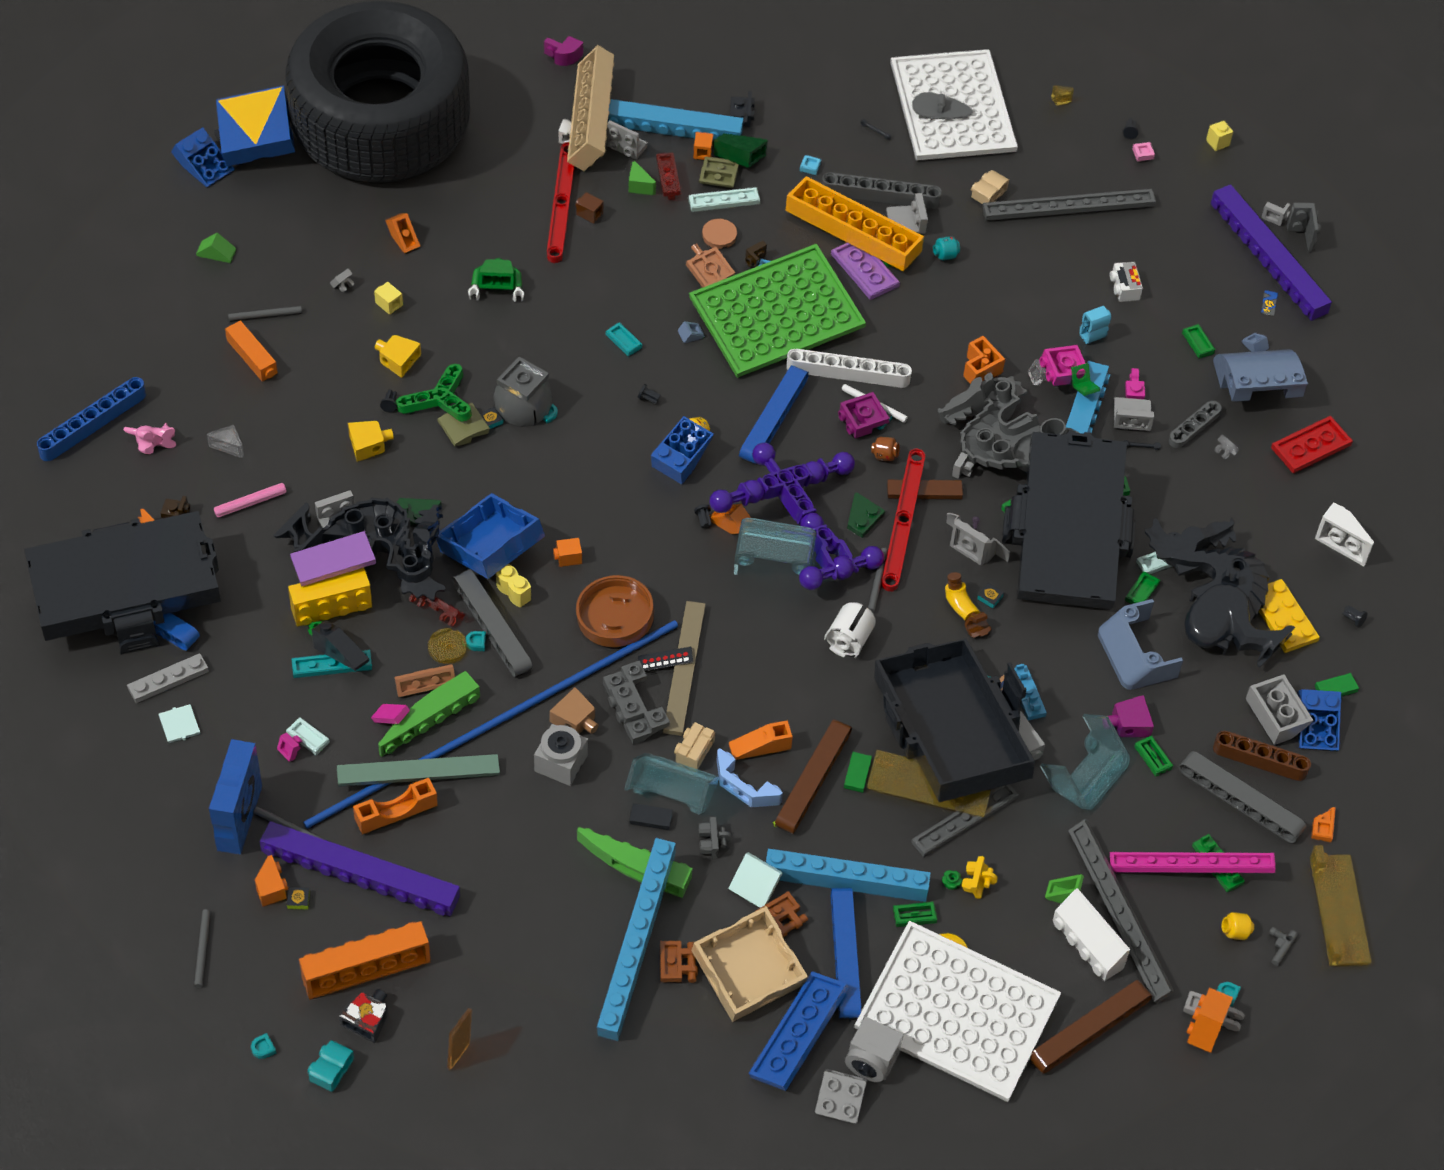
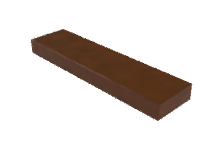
[887,480,963,499]

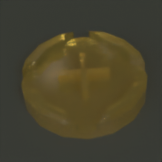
[428,628,467,664]

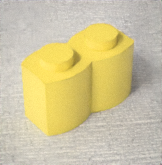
[496,564,531,607]

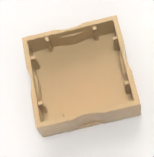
[692,906,808,1022]

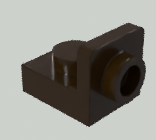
[745,240,767,268]
[160,496,190,518]

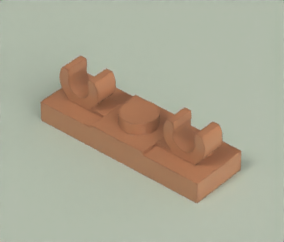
[394,664,455,697]

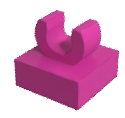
[277,733,303,762]

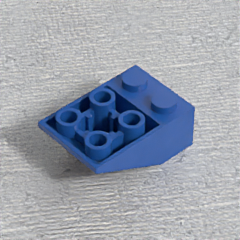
[171,127,234,187]
[651,416,714,485]
[1297,689,1341,751]

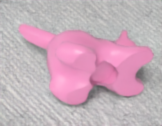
[123,423,176,454]

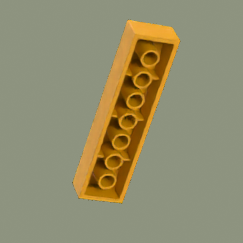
[785,176,924,271]

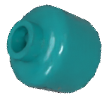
[933,236,960,261]

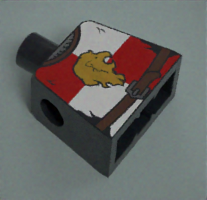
[339,989,388,1043]

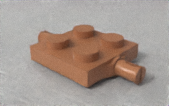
[686,243,735,288]

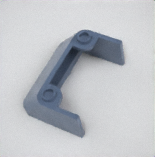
[1098,599,1183,690]

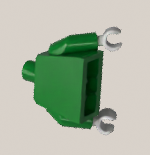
[468,258,524,302]

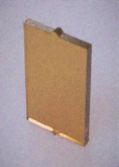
[447,1008,472,1069]

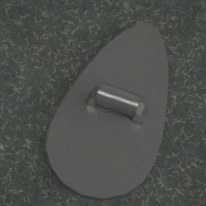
[912,92,973,119]

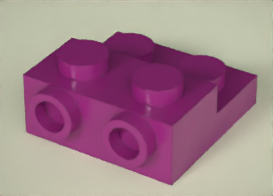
[838,392,890,439]

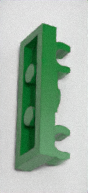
[1192,834,1245,893]

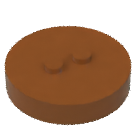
[576,575,654,647]

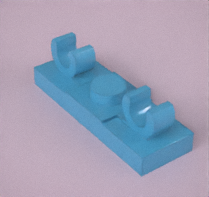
[1014,664,1047,720]

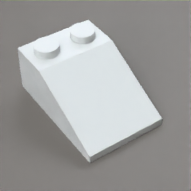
[1315,502,1374,566]

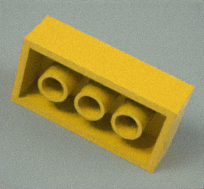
[288,567,372,627]

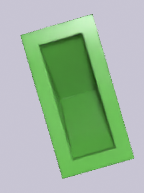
[628,161,656,195]
[196,233,236,263]
[1045,874,1084,904]

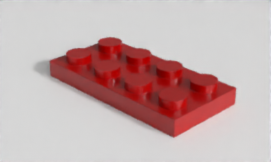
[1271,416,1353,473]

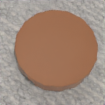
[702,219,737,249]

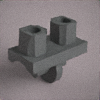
[698,817,732,859]

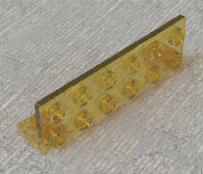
[867,750,991,817]
[1310,845,1371,966]

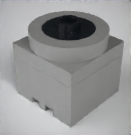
[534,724,588,786]
[845,1016,904,1082]

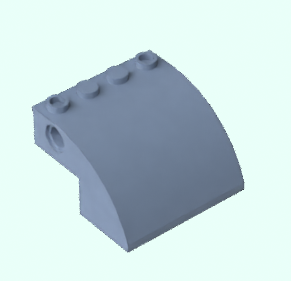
[1213,349,1308,402]

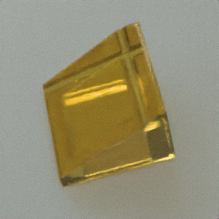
[1051,86,1074,106]

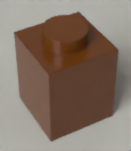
[575,192,604,223]

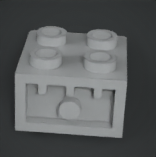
[607,121,647,160]
[886,193,928,234]
[1114,397,1154,431]
[315,490,354,528]
[815,1069,867,1123]

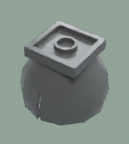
[493,357,553,427]

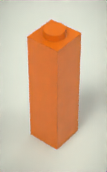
[225,320,278,382]

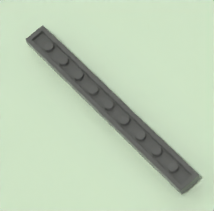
[982,189,1156,220]
[1068,820,1174,1003]

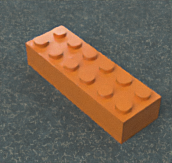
[299,921,430,1000]

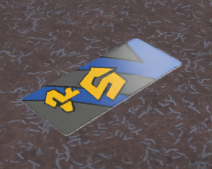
[1261,290,1278,316]

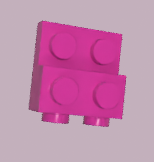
[1040,345,1085,386]

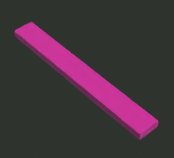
[1110,852,1275,873]

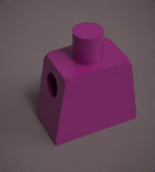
[1104,695,1154,737]

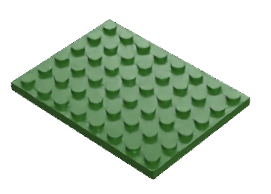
[689,244,866,378]

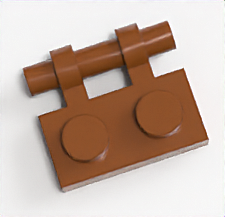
[755,891,808,937]
[660,941,698,983]

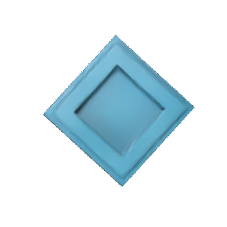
[800,155,821,175]

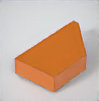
[1311,807,1336,842]

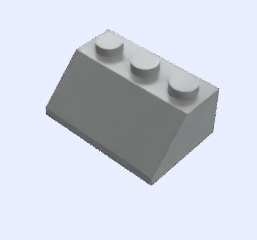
[1246,674,1313,745]

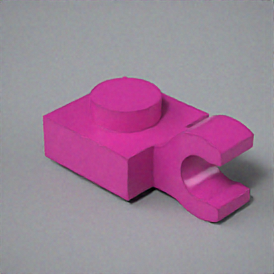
[1125,368,1145,400]

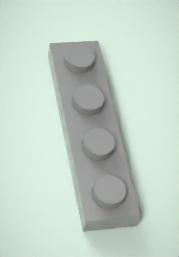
[127,653,209,703]

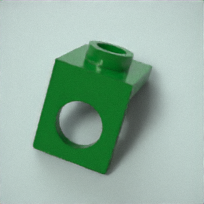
[1071,363,1100,396]

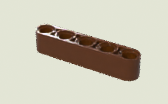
[1213,731,1311,781]

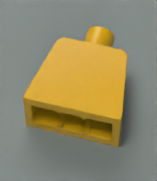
[375,335,421,378]
[348,421,394,462]

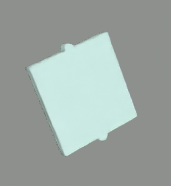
[159,704,200,744]

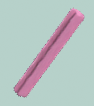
[214,483,286,518]

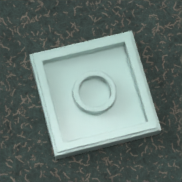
[728,852,783,908]

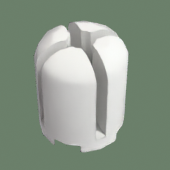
[824,602,876,658]

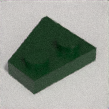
[847,492,885,538]
[396,498,442,528]

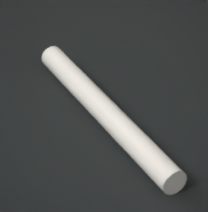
[842,384,908,423]

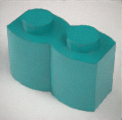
[308,1040,354,1092]

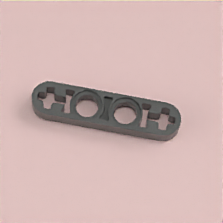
[1168,401,1222,449]

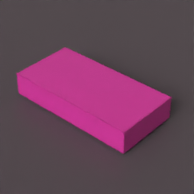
[371,704,410,724]

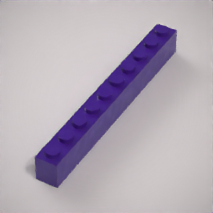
[1211,184,1332,321]
[260,821,460,917]

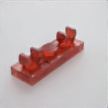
[656,153,681,200]
[409,594,465,627]

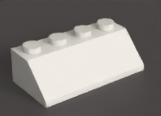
[1053,888,1130,981]

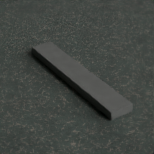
[911,784,1019,857]

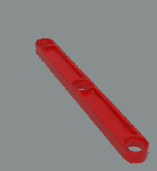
[547,142,575,263]
[882,449,925,592]

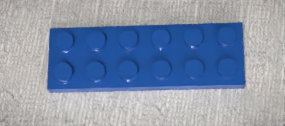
[749,972,849,1091]

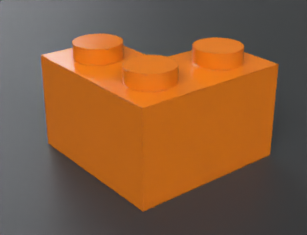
[963,336,1005,384]
[1186,987,1233,1053]

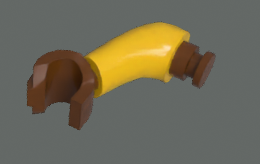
[945,572,992,638]

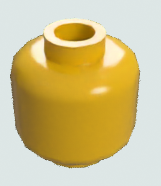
[1222,912,1254,940]

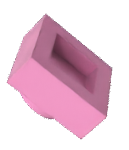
[1133,142,1155,161]

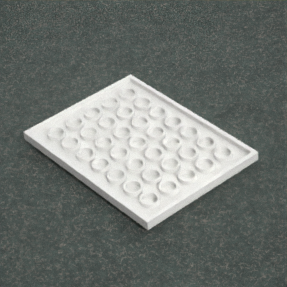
[891,49,1017,160]
[854,921,1061,1102]

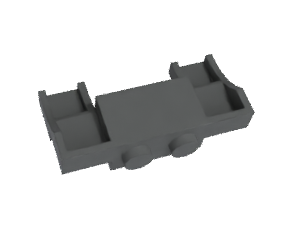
[603,661,670,745]

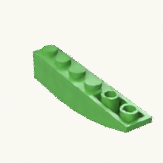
[378,671,480,757]
[577,827,692,898]

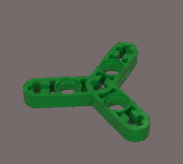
[396,364,472,421]

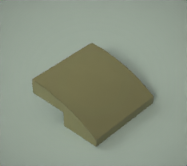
[699,156,739,188]
[438,403,490,447]

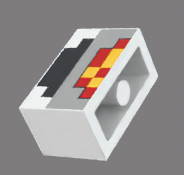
[1110,262,1143,302]

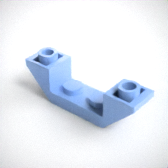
[717,748,783,807]

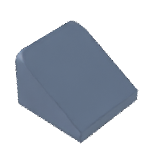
[678,321,705,343]
[1242,333,1269,352]

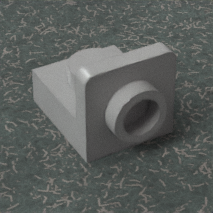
[1261,202,1291,226]

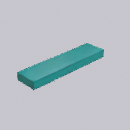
[292,650,372,678]

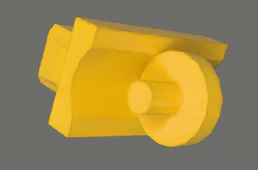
[962,856,998,899]

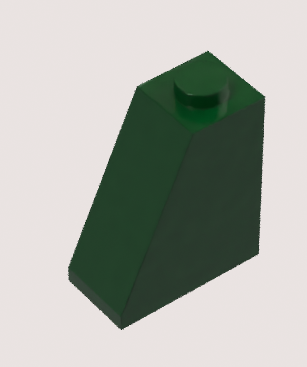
[713,133,768,168]

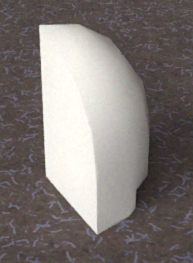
[559,119,571,144]

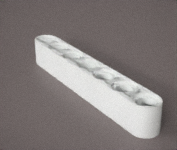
[786,349,912,388]

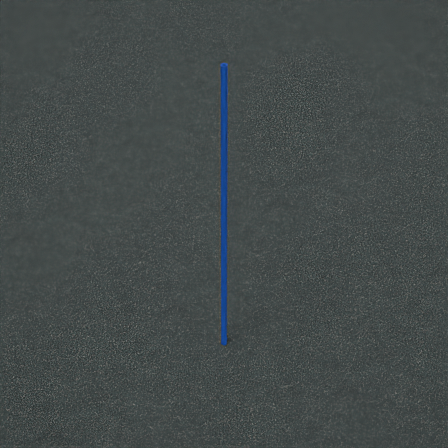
[303,620,678,829]

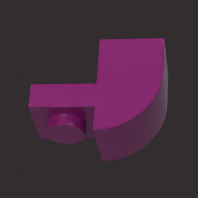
[544,36,583,66]

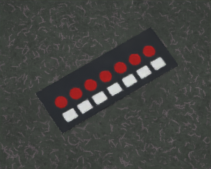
[638,646,693,671]

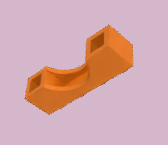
[353,778,438,834]

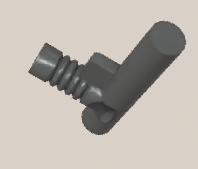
[1269,927,1298,966]

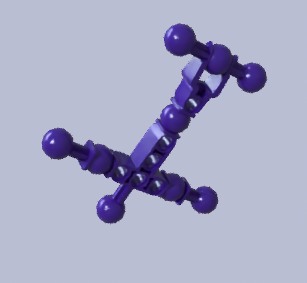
[709,443,884,590]

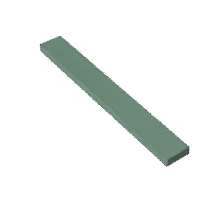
[337,754,500,786]

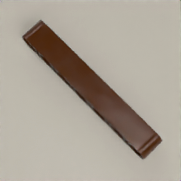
[775,719,852,834]
[1029,980,1153,1074]

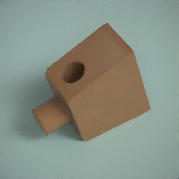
[550,688,599,734]

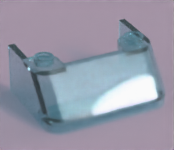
[734,518,817,575]
[1040,714,1130,810]
[624,753,719,815]

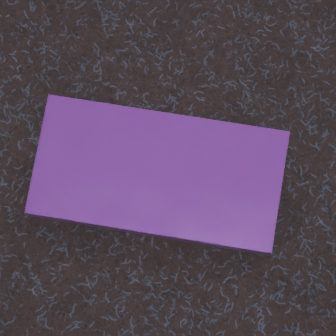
[831,243,900,300]
[290,531,376,587]

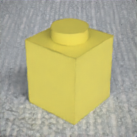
[1206,121,1233,151]
[374,282,403,315]

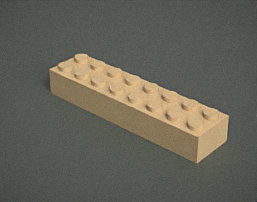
[567,45,614,171]

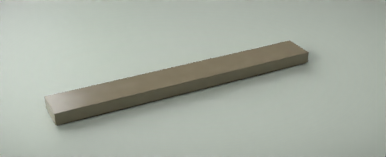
[663,601,705,736]

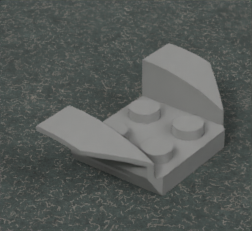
[946,513,1010,565]

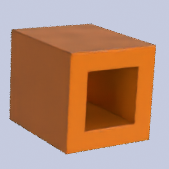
[693,132,713,160]
[553,538,582,567]

